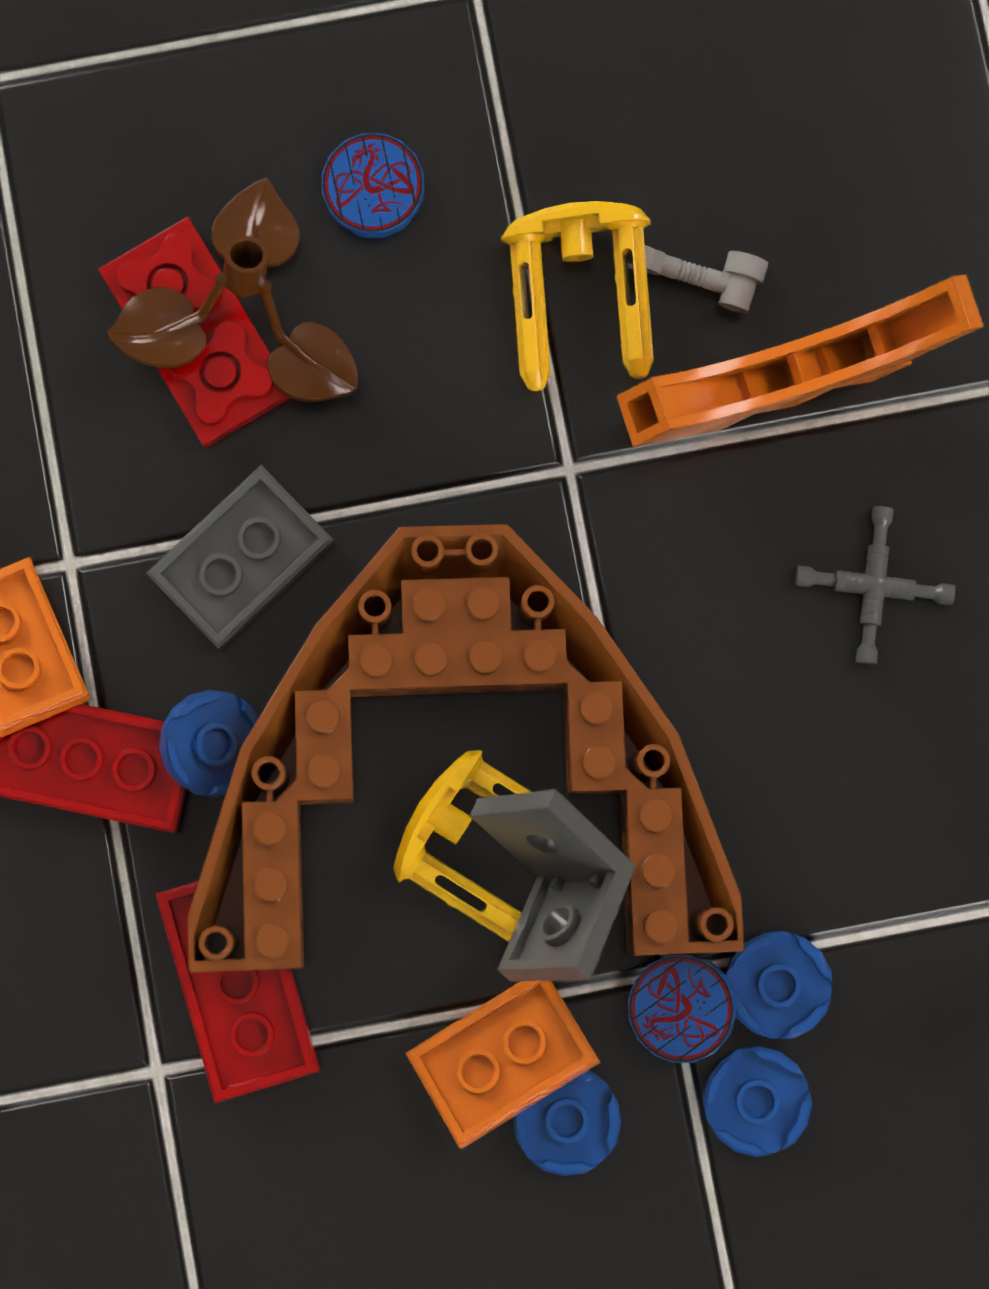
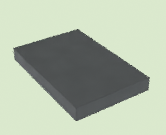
[146,465,335,650]

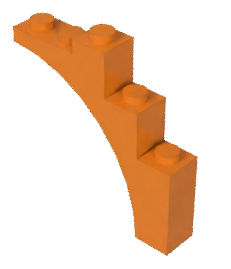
[616,275,984,447]

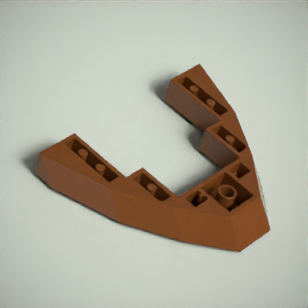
[188,524,744,972]

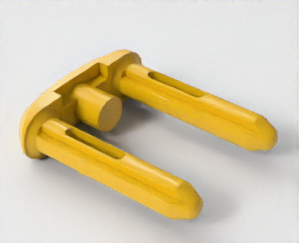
[502,201,654,392]
[393,750,532,942]

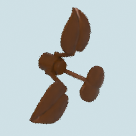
[107,178,358,402]

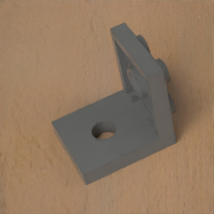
[470,789,636,981]

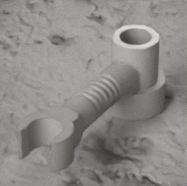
[627,245,769,313]

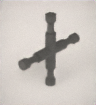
[795,506,955,665]

